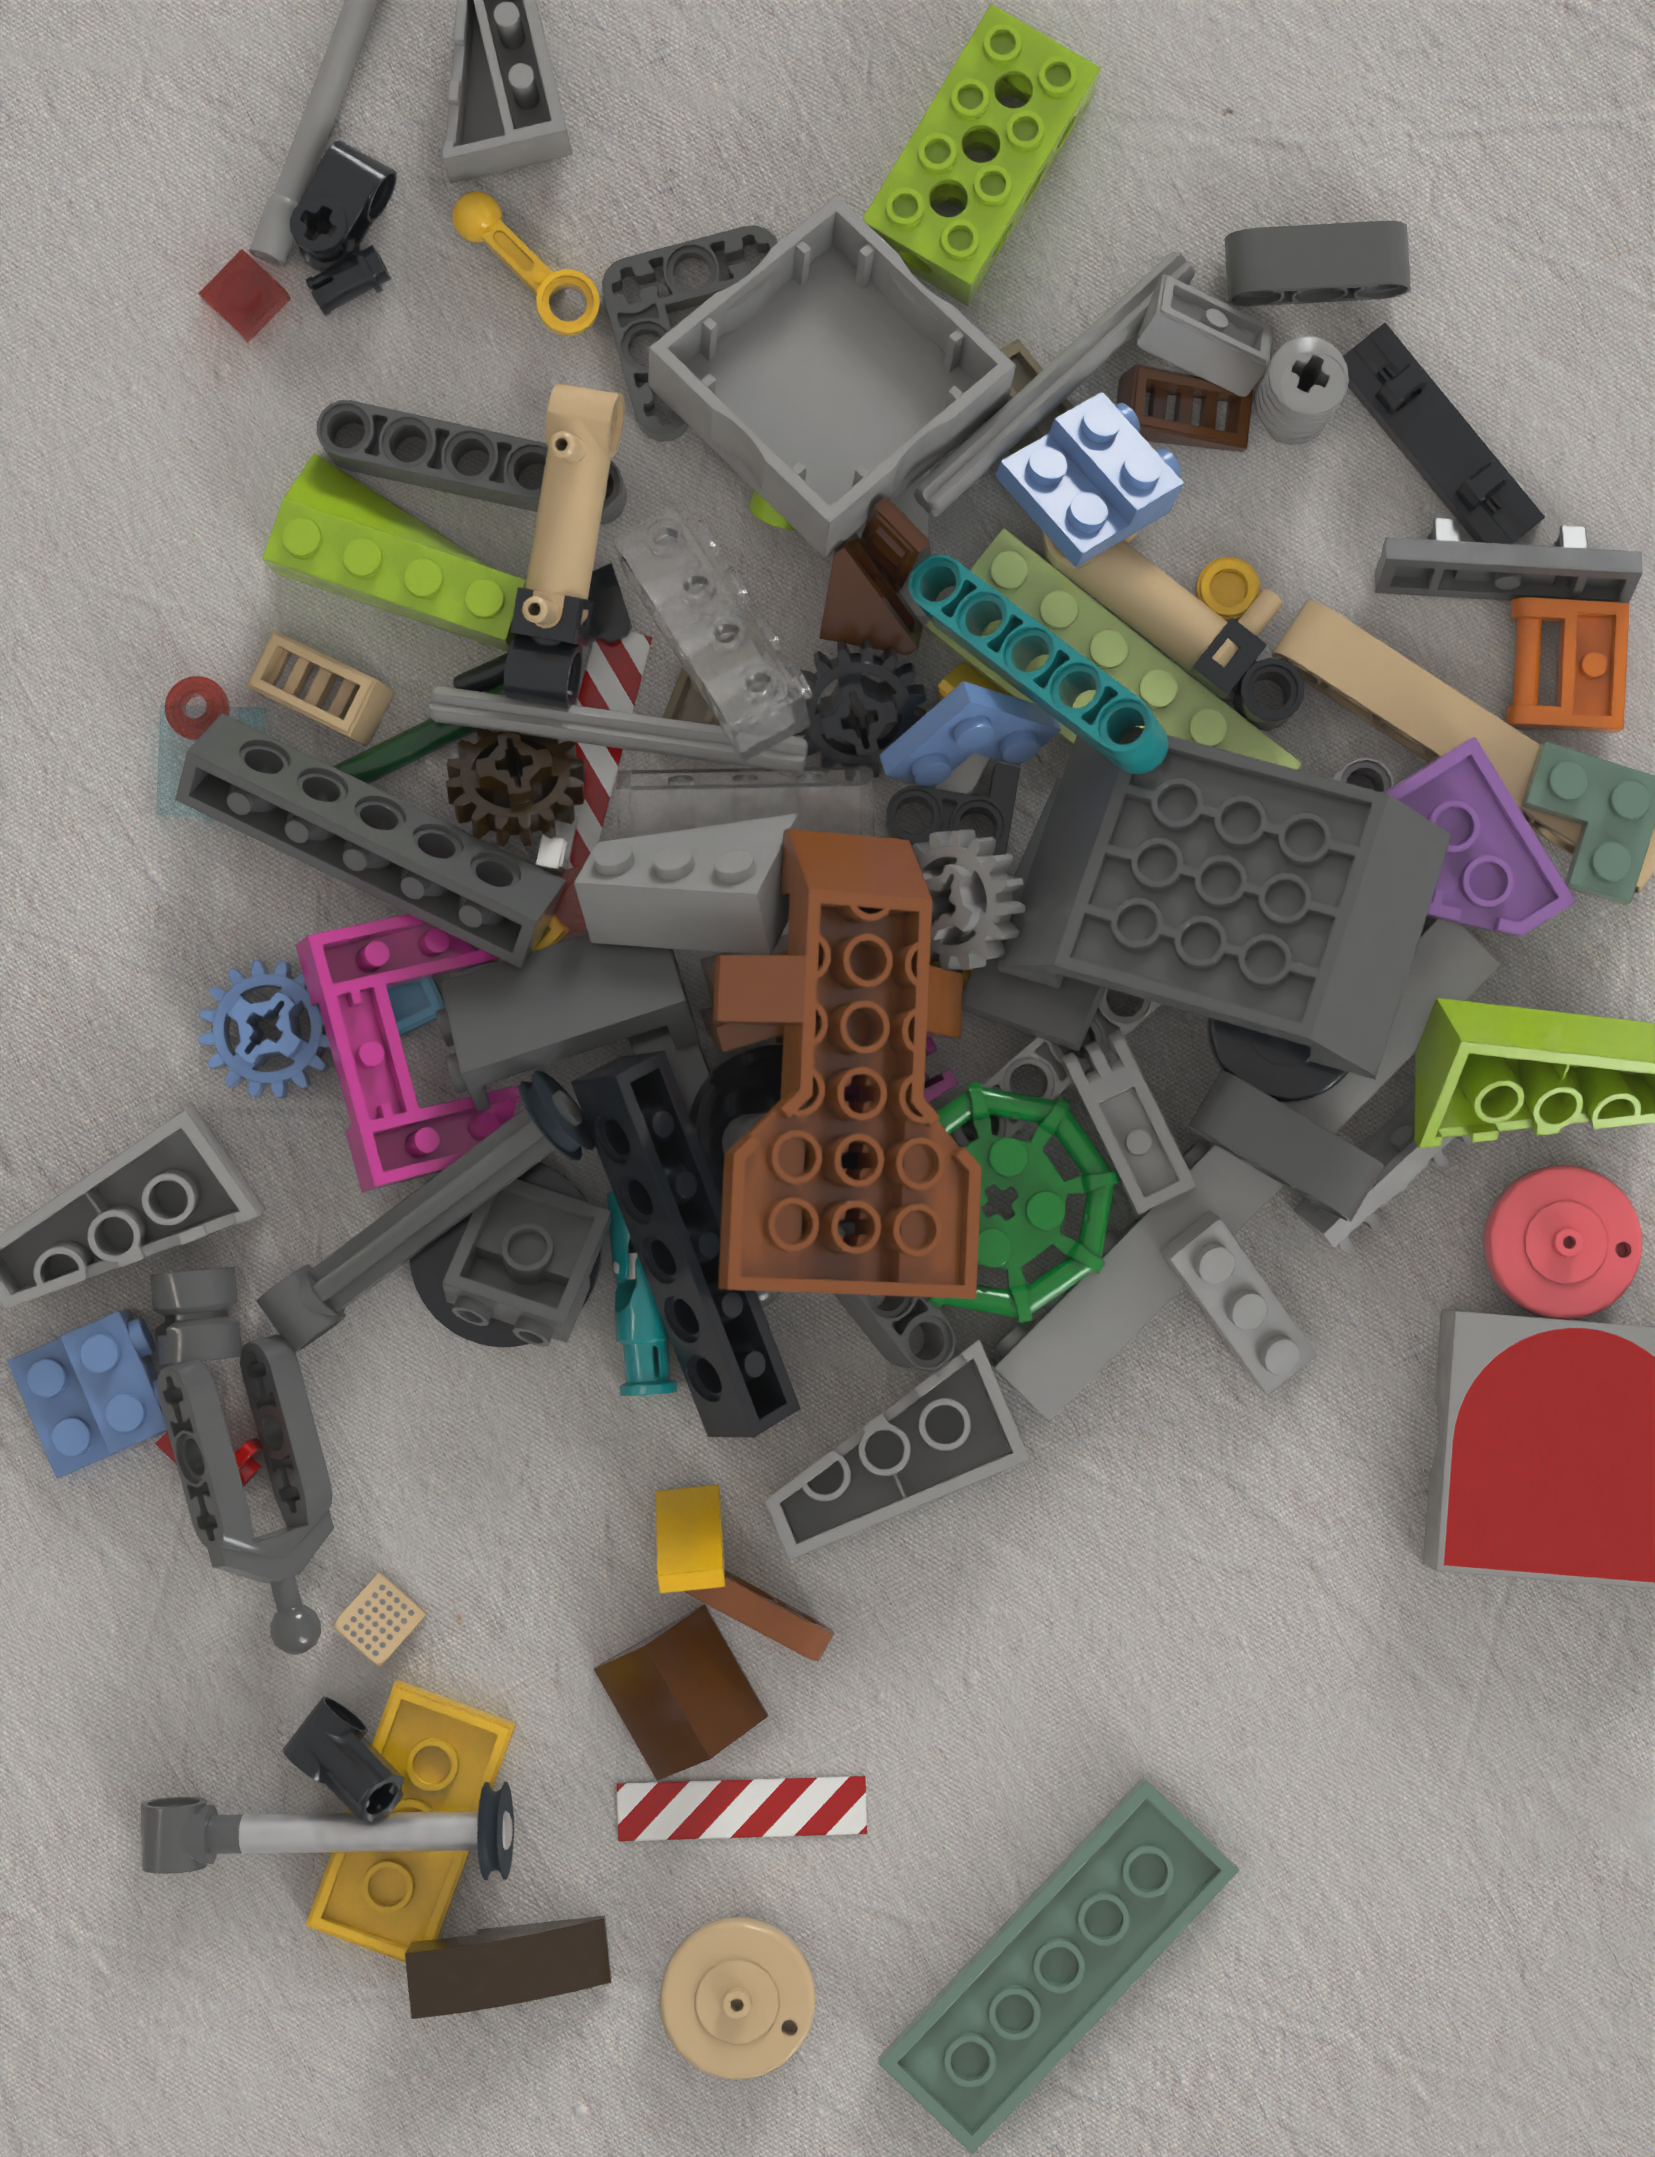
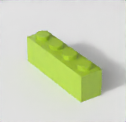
[262,453,526,652]
[1414,998,1655,1149]

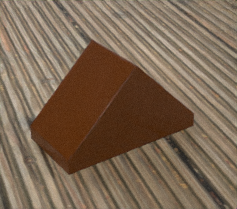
[819,532,923,656]

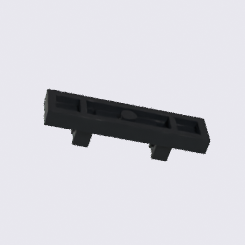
[1343,323,1545,544]

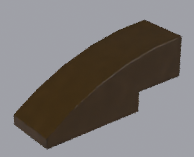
[405,1915,612,2019]

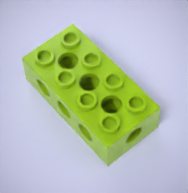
[862,4,1101,306]

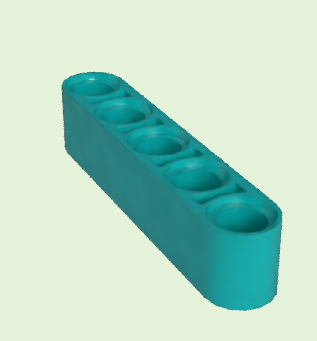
[908,555,1169,774]

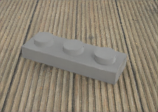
[1160,1210,1317,1396]

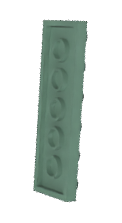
[878,1776,1240,2154]

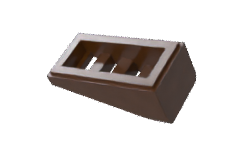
[1116,364,1254,452]
[860,497,932,593]

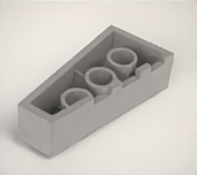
[0,1105,266,1310]

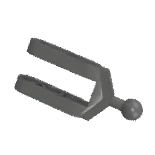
[157,1334,334,1655]

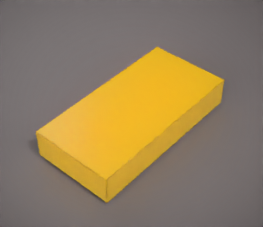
[655,1484,725,1593]

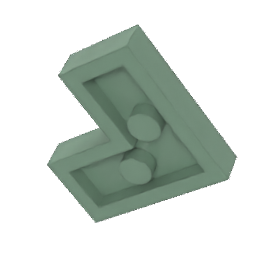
[1521,741,1655,905]

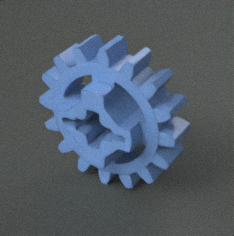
[198,960,330,1098]

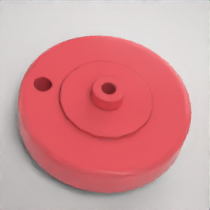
[1483,1165,1642,1320]

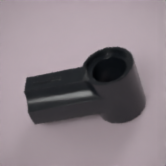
[282,1696,405,1823]

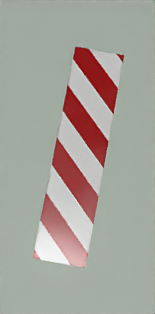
[535,631,653,871]
[617,1776,867,1841]

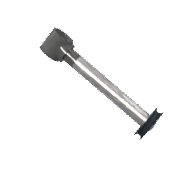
[141,1782,514,1880]

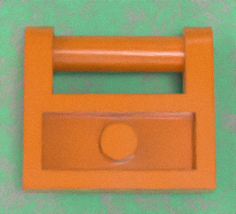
[1505,597,1630,733]

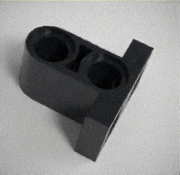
[885,763,1021,856]

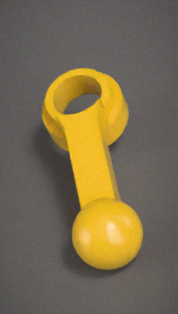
[452,191,600,336]

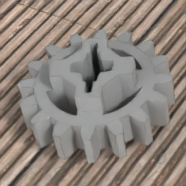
[912,829,1026,971]

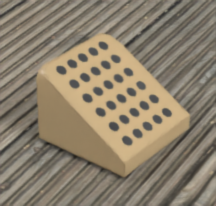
[332,1572,428,1667]

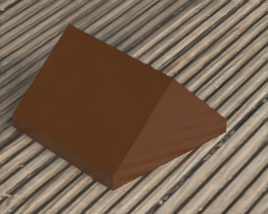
[594,1604,768,1781]

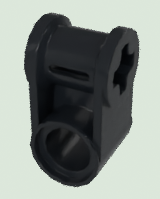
[290,140,397,272]

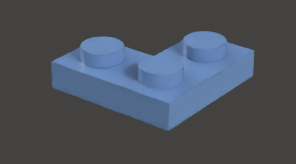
[879,681,1061,788]

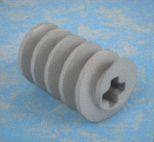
[1254,336,1349,445]

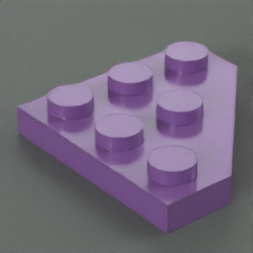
[1383,737,1577,937]

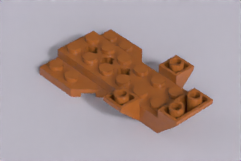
[713,829,982,1299]

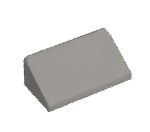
[1137,274,1273,397]

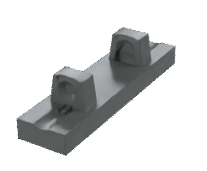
[1375,518,1643,603]

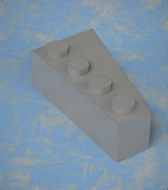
[764,1339,1030,1561]

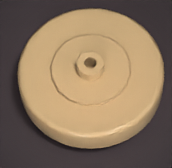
[660,1917,815,2079]

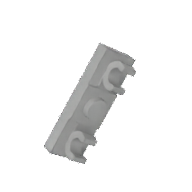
[1293,1097,1472,1255]

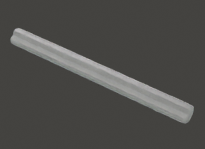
[914,252,1195,516]
[429,686,808,774]

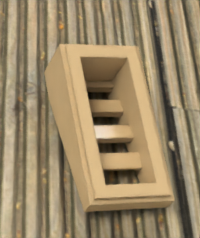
[246,630,394,746]

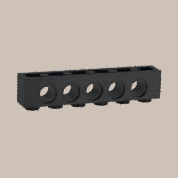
[571,1051,801,1438]

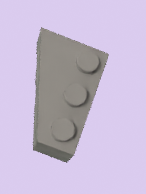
[442,0,573,183]
[574,813,801,955]

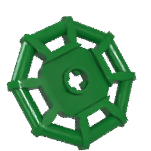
[928,1081,1120,1323]

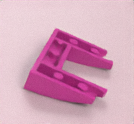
[295,914,533,1193]

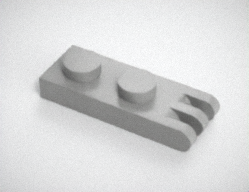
[1061,1030,1197,1216]

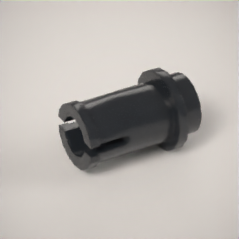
[306,245,391,316]

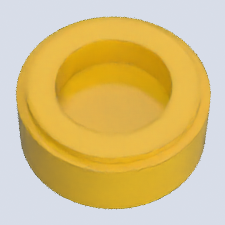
[1195,557,1260,622]

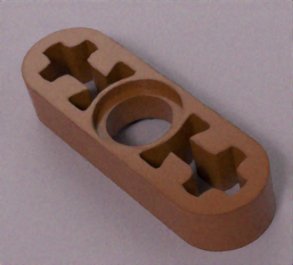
[656,1569,835,1662]

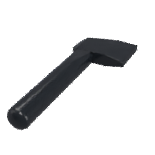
[453,563,632,692]

